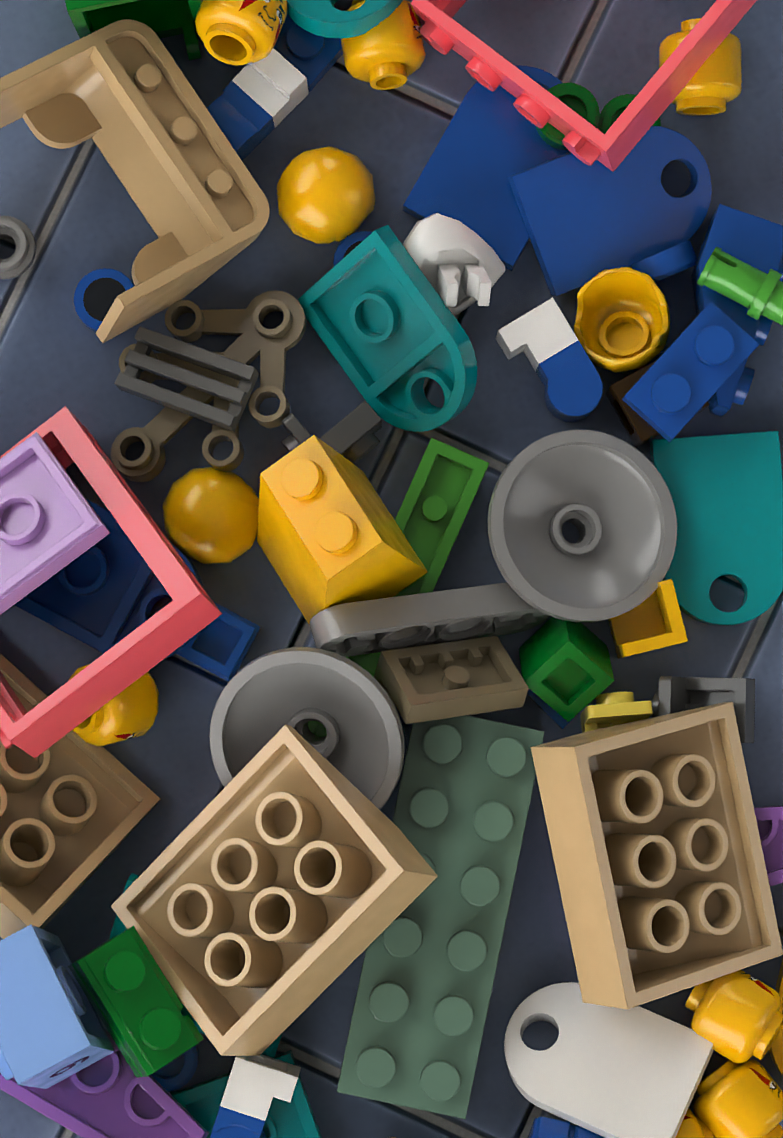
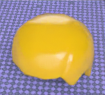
[277,146,375,244]
[574,267,670,373]
[162,467,259,564]

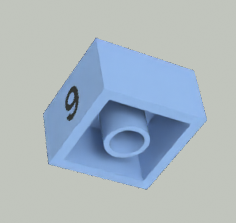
[0,924,115,1089]

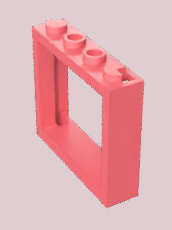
[411,0,757,172]
[0,406,222,758]

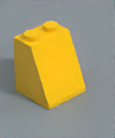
[257,435,428,626]

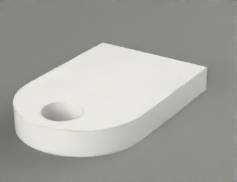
[504,982,714,1138]

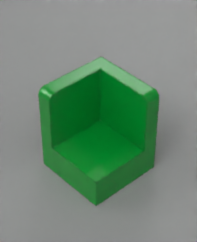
[519,617,615,722]

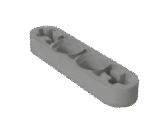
[309,582,549,657]

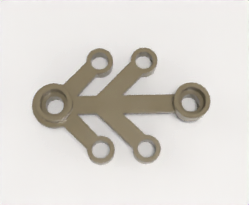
[111,290,306,482]

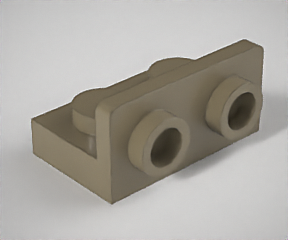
[374,636,529,724]

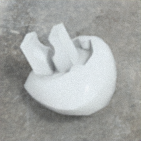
[403,213,505,316]

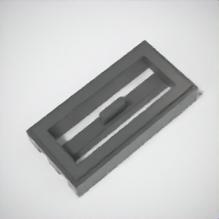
[114,326,259,432]

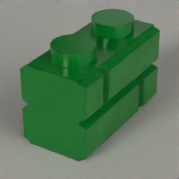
[68,926,203,1078]

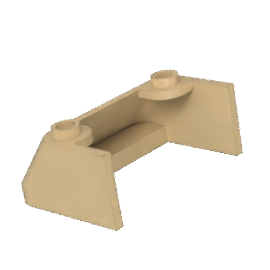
[0,19,270,344]

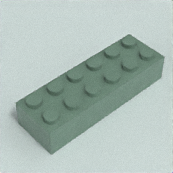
[337,715,544,1119]

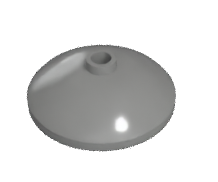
[488,430,677,622]
[209,647,404,810]

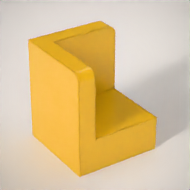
[608,579,688,659]

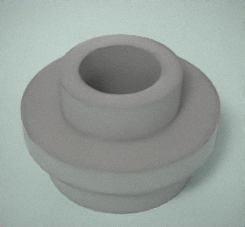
[0,215,36,280]

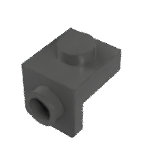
[281,401,382,464]
[652,676,755,743]

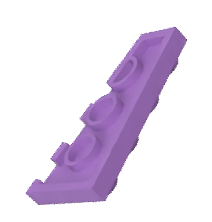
[0,1030,209,1138]

